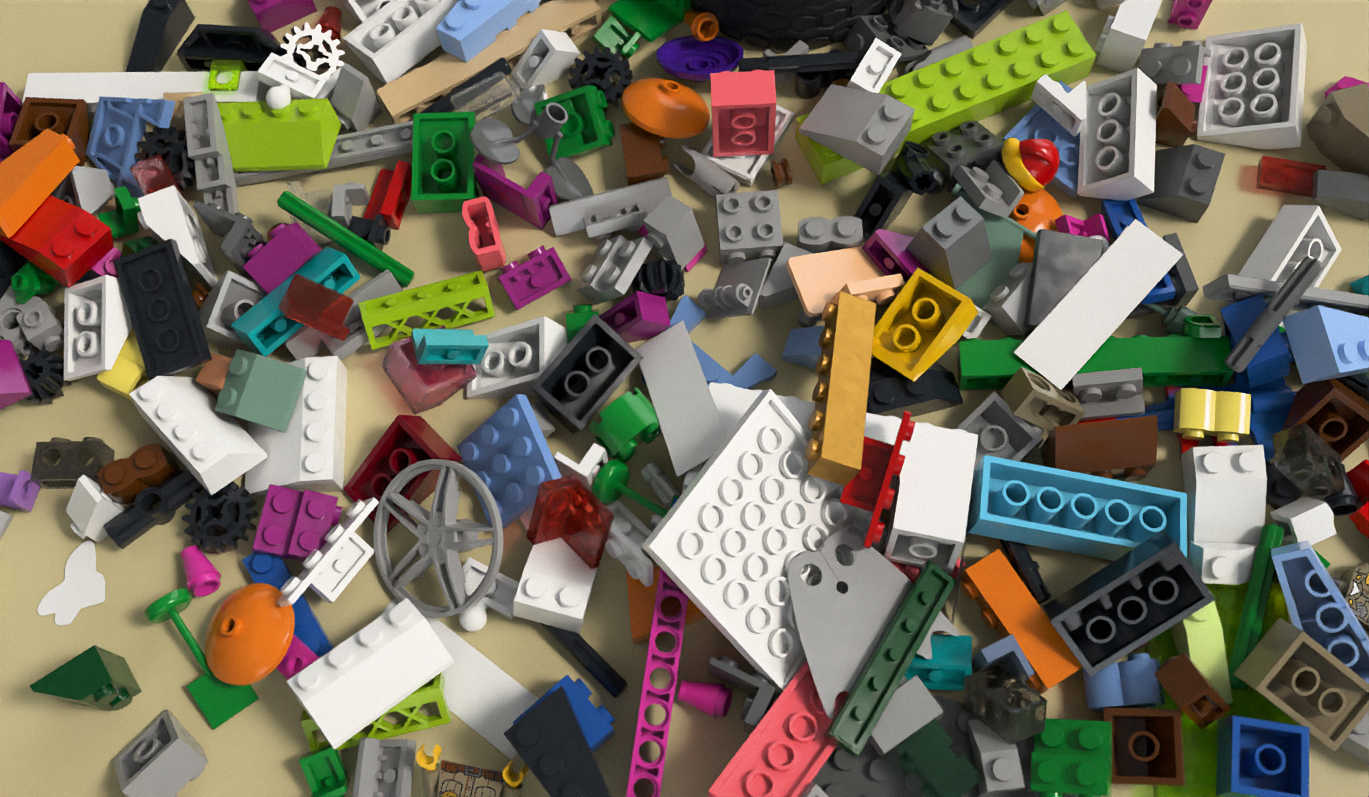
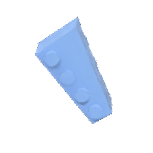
[436,0,542,62]
[1283,305,1369,384]
[1271,541,1369,684]

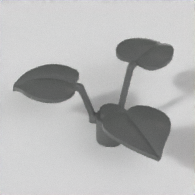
[469,84,594,201]

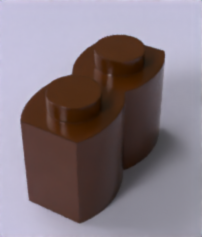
[97,443,180,505]

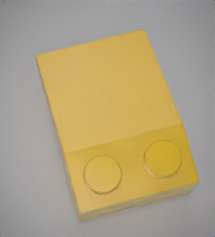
[872,268,978,382]

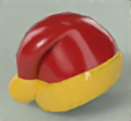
[1001,137,1060,191]

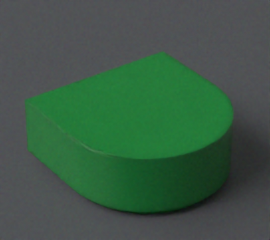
[1182,314,1222,338]

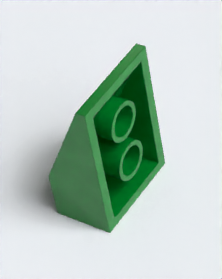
[411,112,480,213]

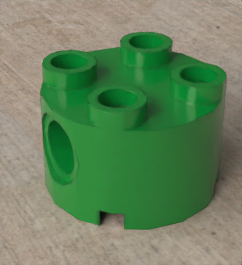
[588,388,662,463]

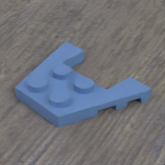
[86,97,175,199]
[642,295,777,390]

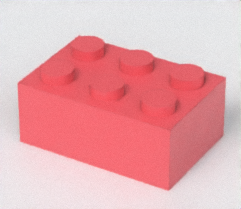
[710,69,776,157]

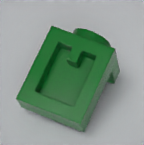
[11,262,60,304]

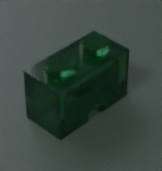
[897,718,982,797]

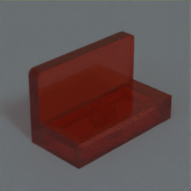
[278,274,354,341]

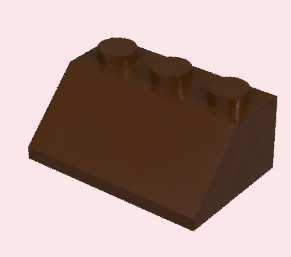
[1040,415,1158,481]

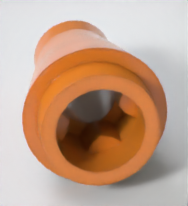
[684,10,719,42]

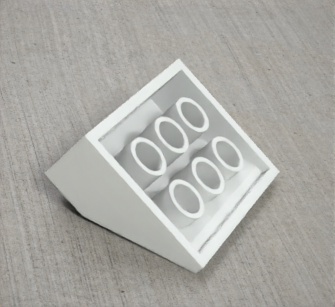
[1197,23,1307,150]
[245,356,348,497]

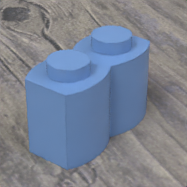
[1082,653,1166,712]

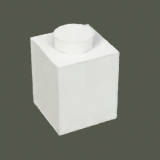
[1270,496,1337,545]

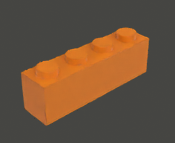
[960,549,1083,694]

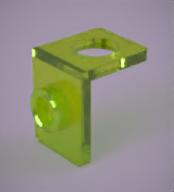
[208,60,247,91]

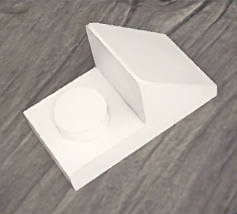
[1031,74,1086,137]

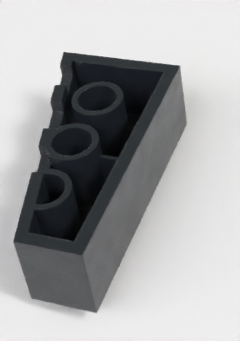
[503,686,613,797]

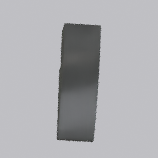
[1312,170,1369,220]

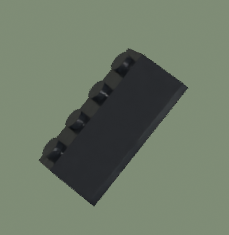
[1043,530,1216,677]

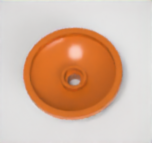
[621,77,710,138]
[1008,182,1063,264]
[205,583,295,686]

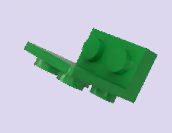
[608,0,691,42]

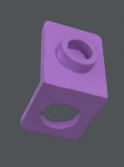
[0,470,43,512]

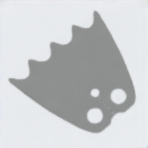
[788,531,959,719]

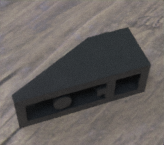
[126,0,195,72]

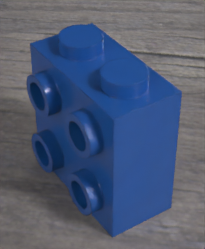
[512,675,616,753]

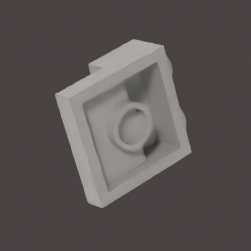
[577,235,654,305]
[956,391,1044,467]

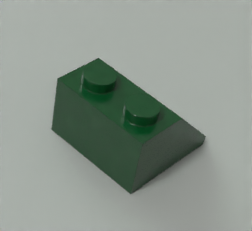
[30,645,142,711]

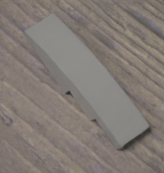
[183,93,239,215]

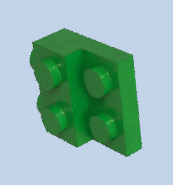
[534,85,615,161]
[1031,717,1112,797]

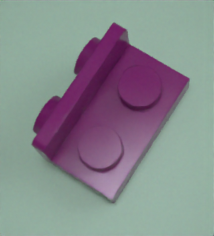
[497,246,572,310]

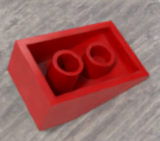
[0,195,114,289]

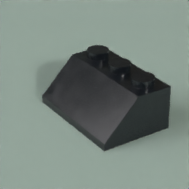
[530,314,644,434]

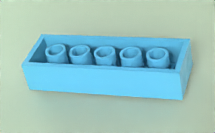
[968,455,1187,561]

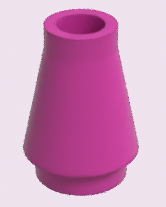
[180,546,221,597]
[678,680,733,718]

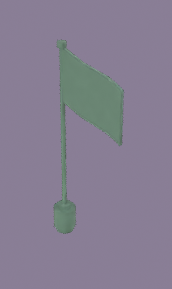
[935,183,1199,337]

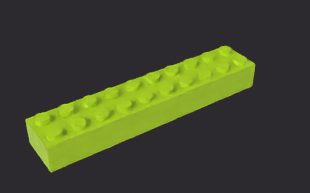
[795,10,1097,185]

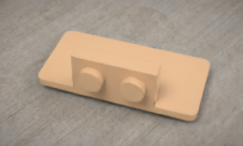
[786,246,905,317]

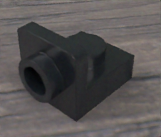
[348,214,391,251]
[1265,456,1307,510]

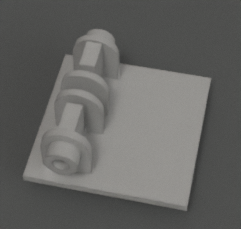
[698,257,772,320]

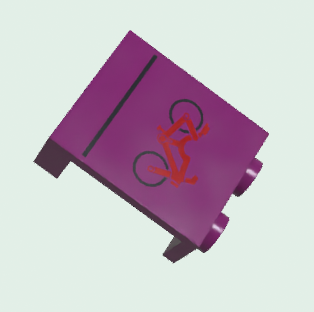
[473,153,558,230]

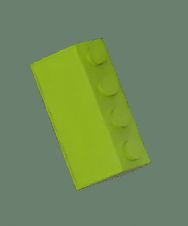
[217,98,342,172]

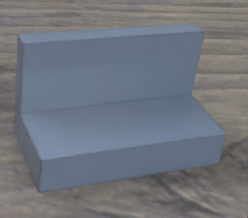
[972,634,1035,688]

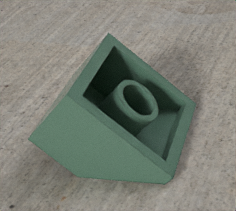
[214,349,307,432]

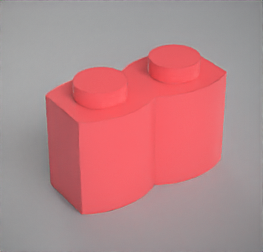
[462,196,506,272]

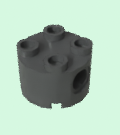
[888,0,958,46]

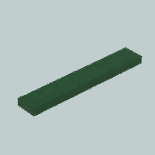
[824,560,957,757]

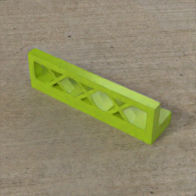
[358,270,495,350]
[301,672,451,752]

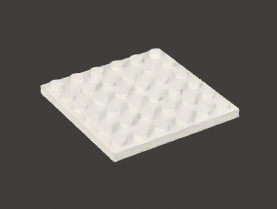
[641,389,888,694]

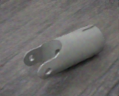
[905,36,973,74]
[673,145,739,199]

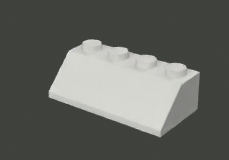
[343,0,459,84]
[1077,67,1157,201]
[1225,205,1342,329]
[129,376,268,495]
[287,598,454,750]

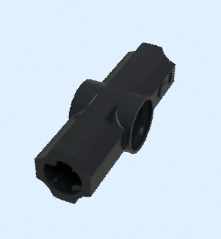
[103,466,204,549]

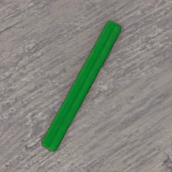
[277,191,415,287]
[1228,524,1284,690]

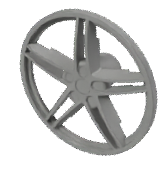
[373,459,503,618]

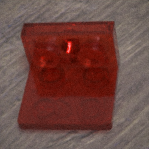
[526,475,614,569]

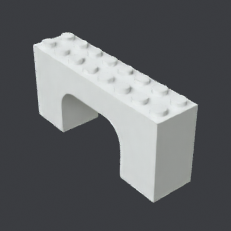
[683,382,978,574]

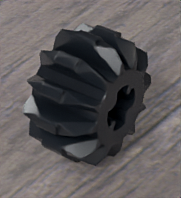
[631,259,685,304]
[19,349,71,405]

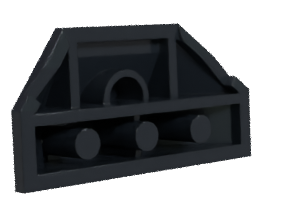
[176,24,296,72]
[866,357,963,419]

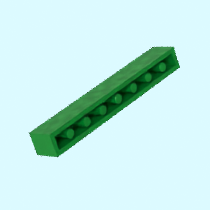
[956,334,1234,390]

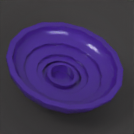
[656,35,743,83]

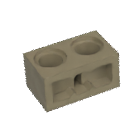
[1001,367,1085,431]

